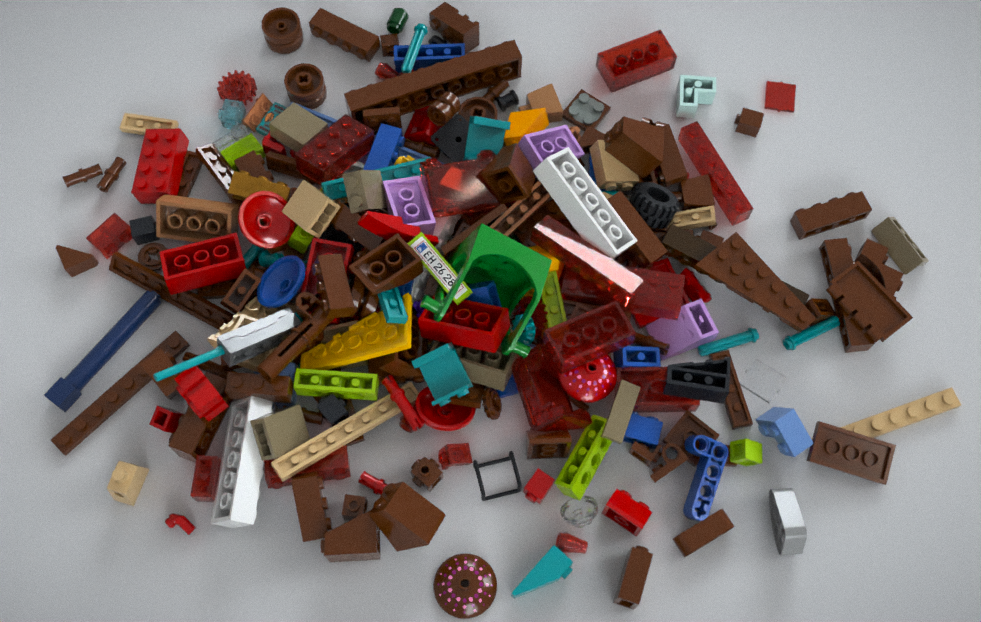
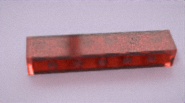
[678,121,753,226]
[530,215,644,306]

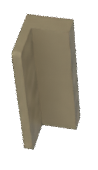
[871,217,929,275]

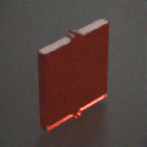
[764,81,796,113]

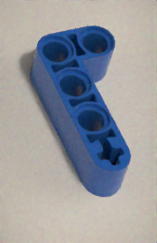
[683,435,728,521]

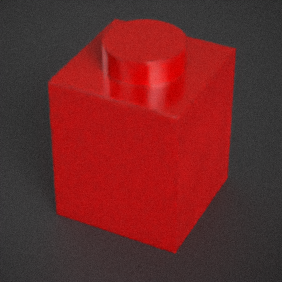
[149,405,183,433]
[523,468,555,504]

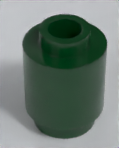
[387,8,409,35]

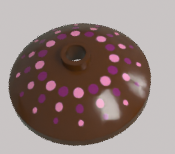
[433,553,497,619]

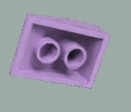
[518,125,585,178]
[382,176,436,235]

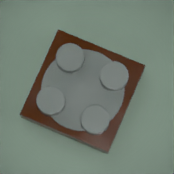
[562,89,611,132]

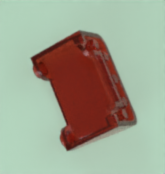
[420,149,501,218]
[512,344,593,432]

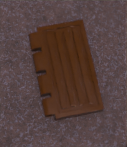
[826,261,913,343]

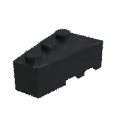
[663,357,731,404]

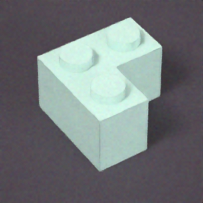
[676,75,716,118]

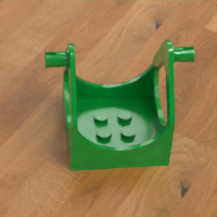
[420,223,552,358]

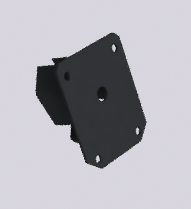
[431,114,470,168]

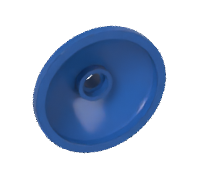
[257,255,305,308]

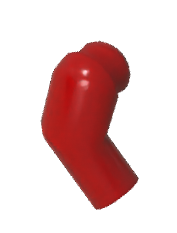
[165,513,196,535]

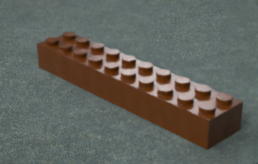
[344,40,522,129]

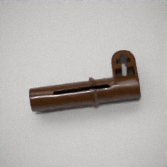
[256,292,335,382]

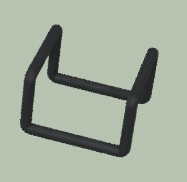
[473,451,522,501]

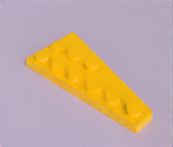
[300,293,412,370]

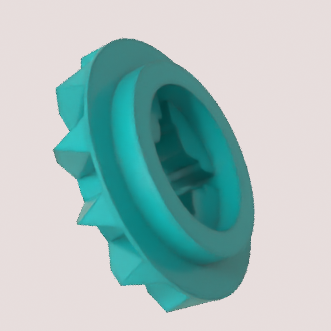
[511,314,536,346]

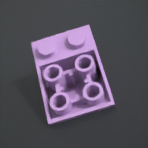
[645,298,719,361]

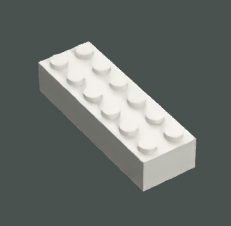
[533,147,637,266]
[210,396,273,528]

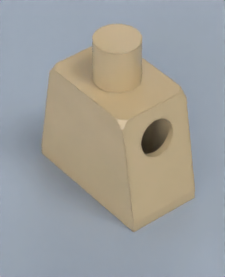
[107,461,150,506]

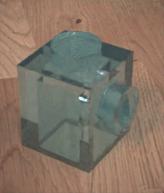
[218,99,246,130]

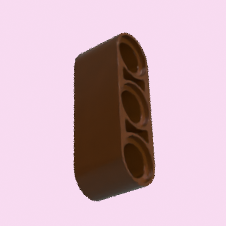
[673,509,735,558]

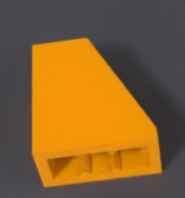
[504,108,549,146]

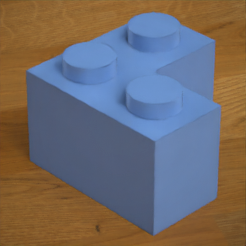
[755,407,814,457]

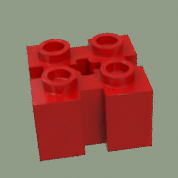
[174,366,229,422]

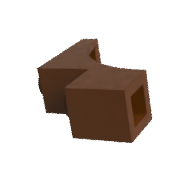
[855,238,904,299]

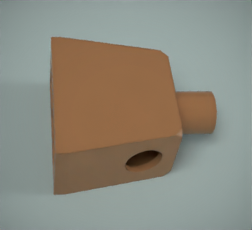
[518,83,563,123]

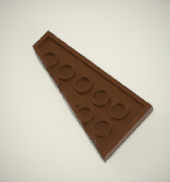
[693,232,817,332]

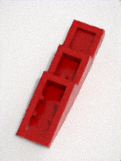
[357,211,439,247]

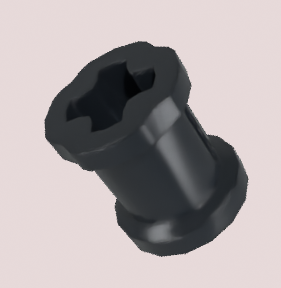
[496,90,519,112]

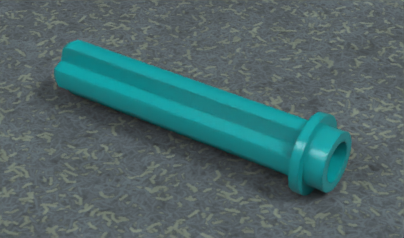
[401,23,428,74]
[783,316,840,350]
[698,328,759,357]

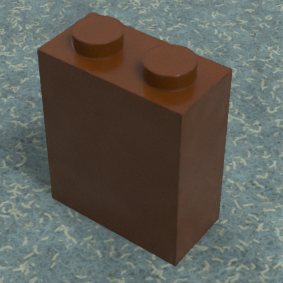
[613,546,653,610]

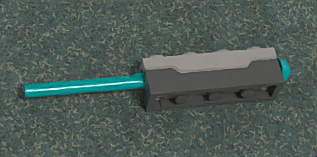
[153,308,304,382]

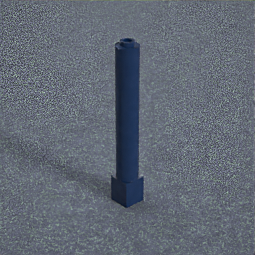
[44,290,162,413]

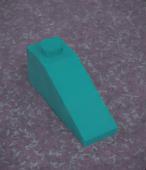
[511,545,573,599]

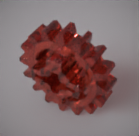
[217,70,257,107]
[513,296,548,339]

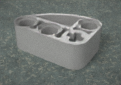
[769,488,807,555]

